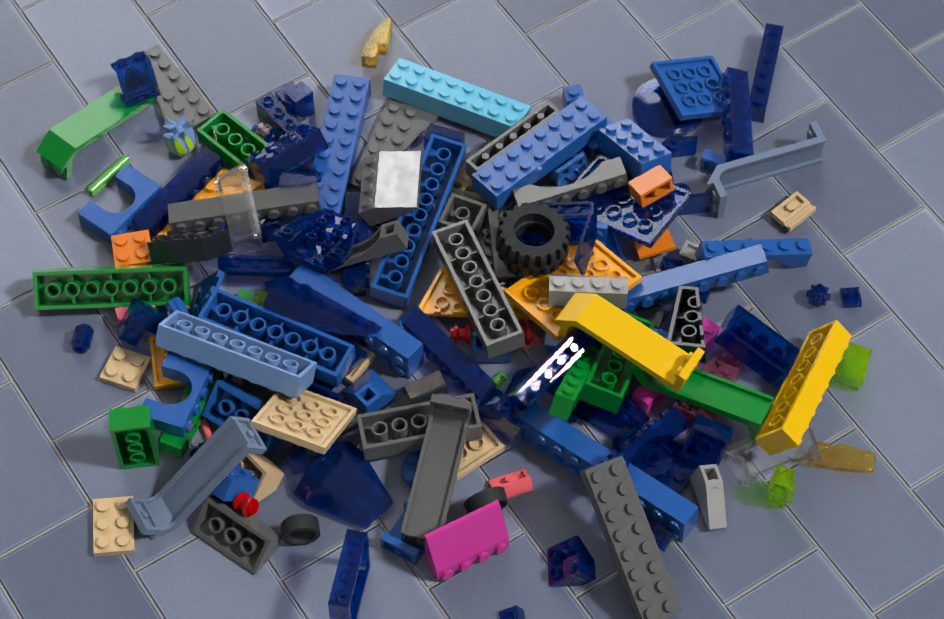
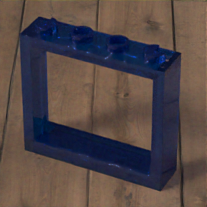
[328,529,371,619]

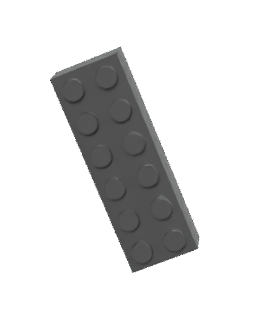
[357,393,482,461]

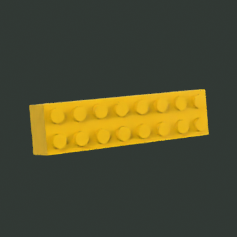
[755,320,851,456]

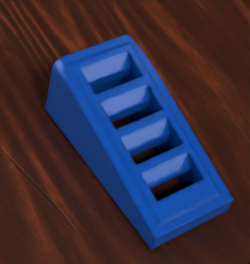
[700,148,730,173]

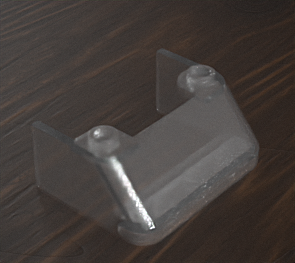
[214,164,263,255]
[722,428,822,489]

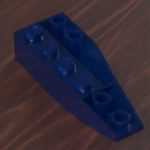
[263,276,382,337]

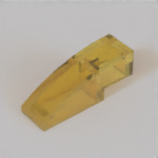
[361,17,393,69]
[809,441,875,473]

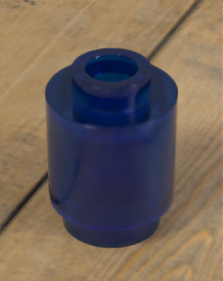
[71,324,94,354]

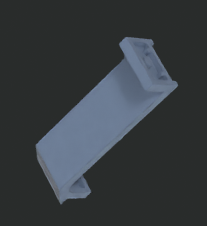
[704,121,827,219]
[125,416,267,540]

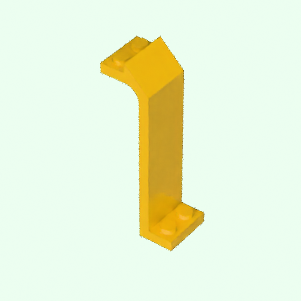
[555,293,705,392]

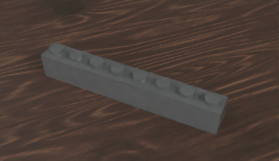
[168,182,321,233]

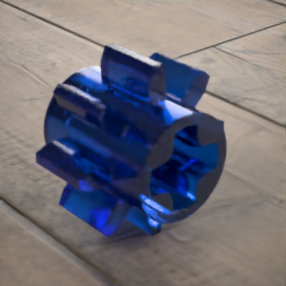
[806,283,831,308]

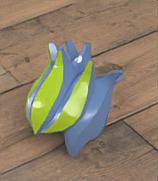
[163,115,197,157]

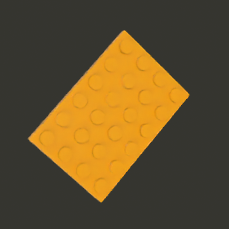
[504,233,642,341]

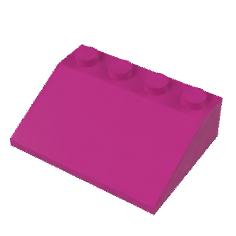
[424,500,509,582]

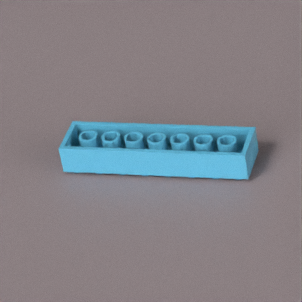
[383,58,531,138]

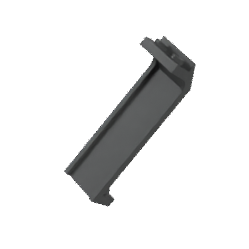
[400,393,473,547]

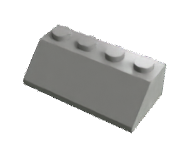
[548,274,628,309]

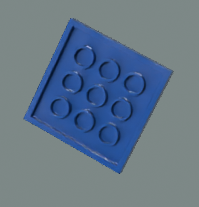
[650,56,744,121]

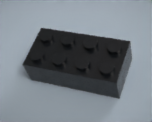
[147,227,233,264]

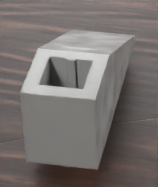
[689,464,727,530]

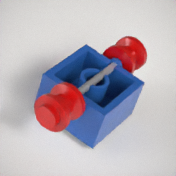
[450,324,534,363]
[211,464,260,517]

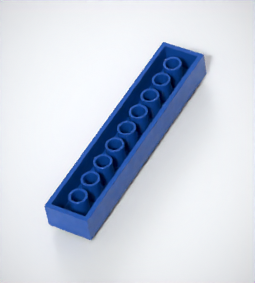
[300,74,371,238]
[370,134,467,309]
[518,401,698,543]

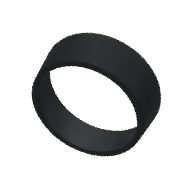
[463,486,508,514]

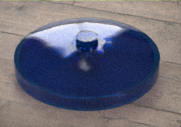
[632,78,703,139]

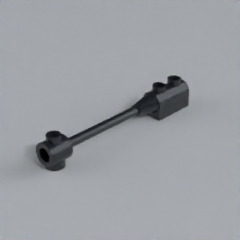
[300,371,448,460]

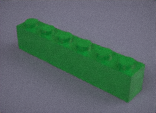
[548,344,600,421]

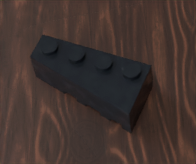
[667,285,706,363]

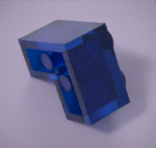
[274,81,315,125]
[116,298,169,346]

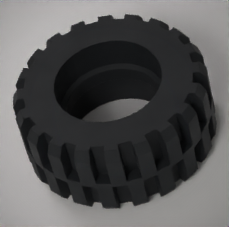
[496,202,571,277]

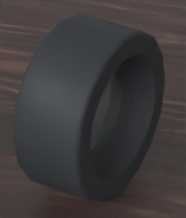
[281,514,320,546]

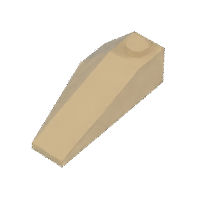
[239,453,284,502]

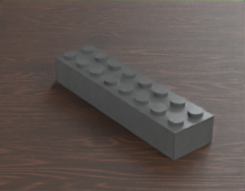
[432,219,525,359]
[580,456,683,619]

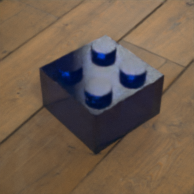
[679,413,733,467]

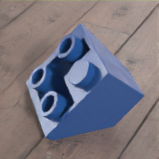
[342,369,397,414]

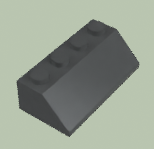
[192,495,282,574]

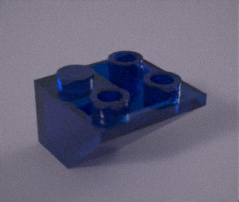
[547,535,596,587]

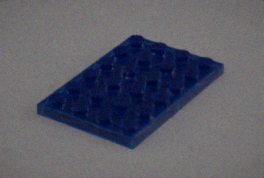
[557,154,692,248]

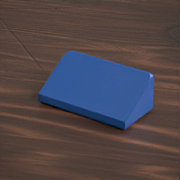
[548,152,585,184]

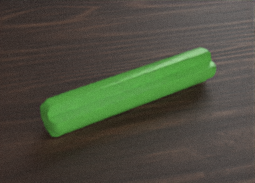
[87,155,131,196]

